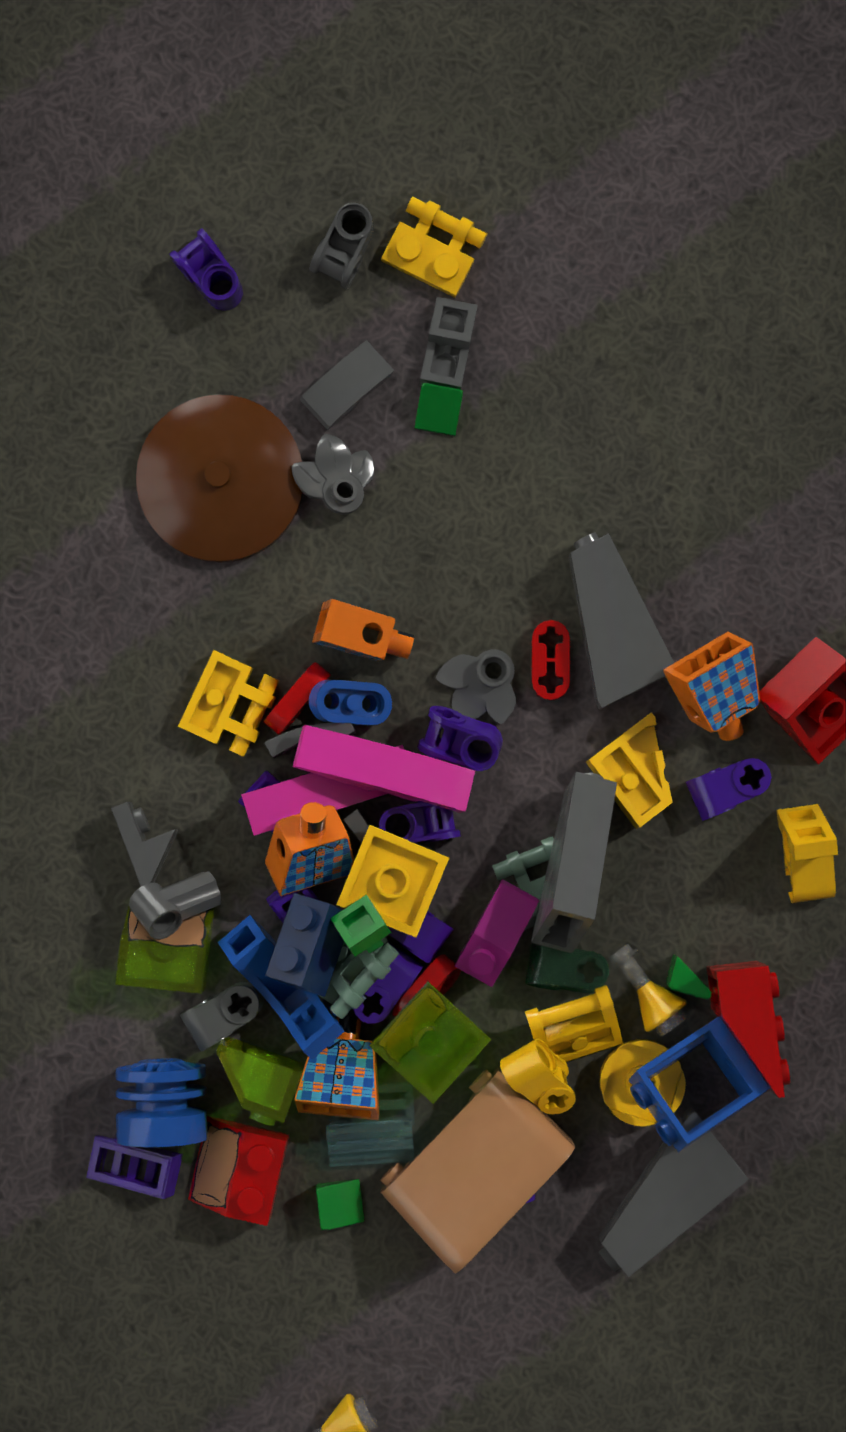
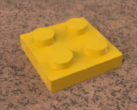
[336,825,449,938]

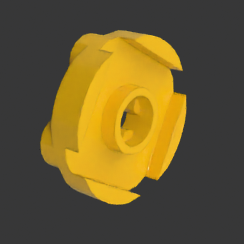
[599,1039,686,1127]

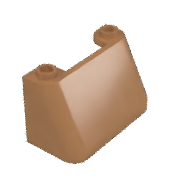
[380,1067,575,1274]

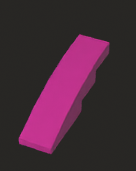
[292,725,475,813]
[241,745,404,836]

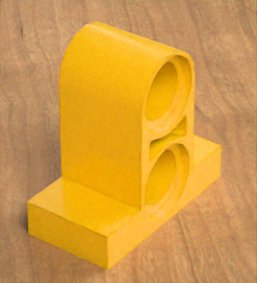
[776,804,838,903]

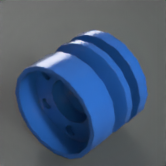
[116,1058,207,1147]

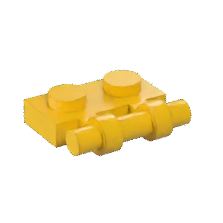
[381,197,487,298]
[178,650,279,757]

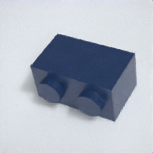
[265,893,344,997]

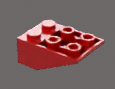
[706,961,790,1098]

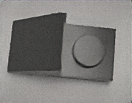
[111,802,179,886]

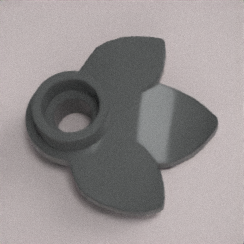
[291,434,375,515]
[436,649,516,724]

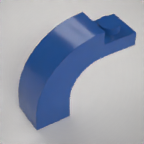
[218,915,345,1059]

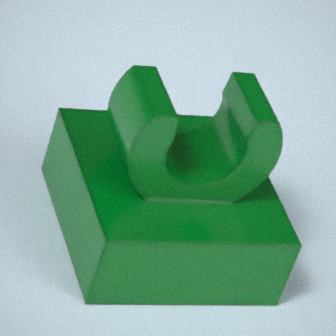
[330,894,392,957]

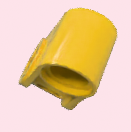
[500,1038,576,1115]

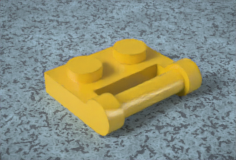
[525,985,623,1062]

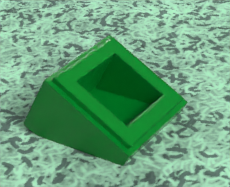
[414,383,463,436]
[665,954,712,1000]
[316,1179,365,1231]

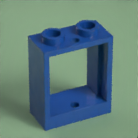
[629,1016,770,1153]

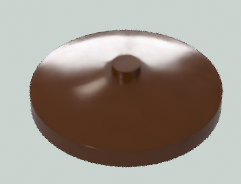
[136,395,303,563]

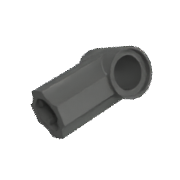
[129,871,221,940]

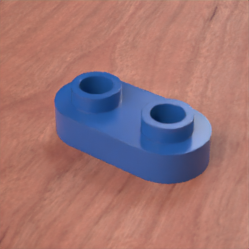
[309,680,392,725]

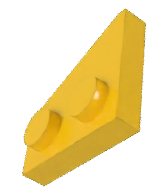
[586,712,673,829]

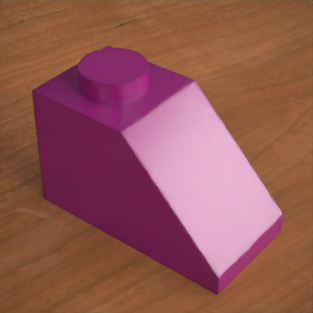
[455,879,540,987]

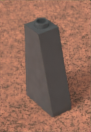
[569,532,674,710]
[531,772,617,953]
[598,1107,749,1278]

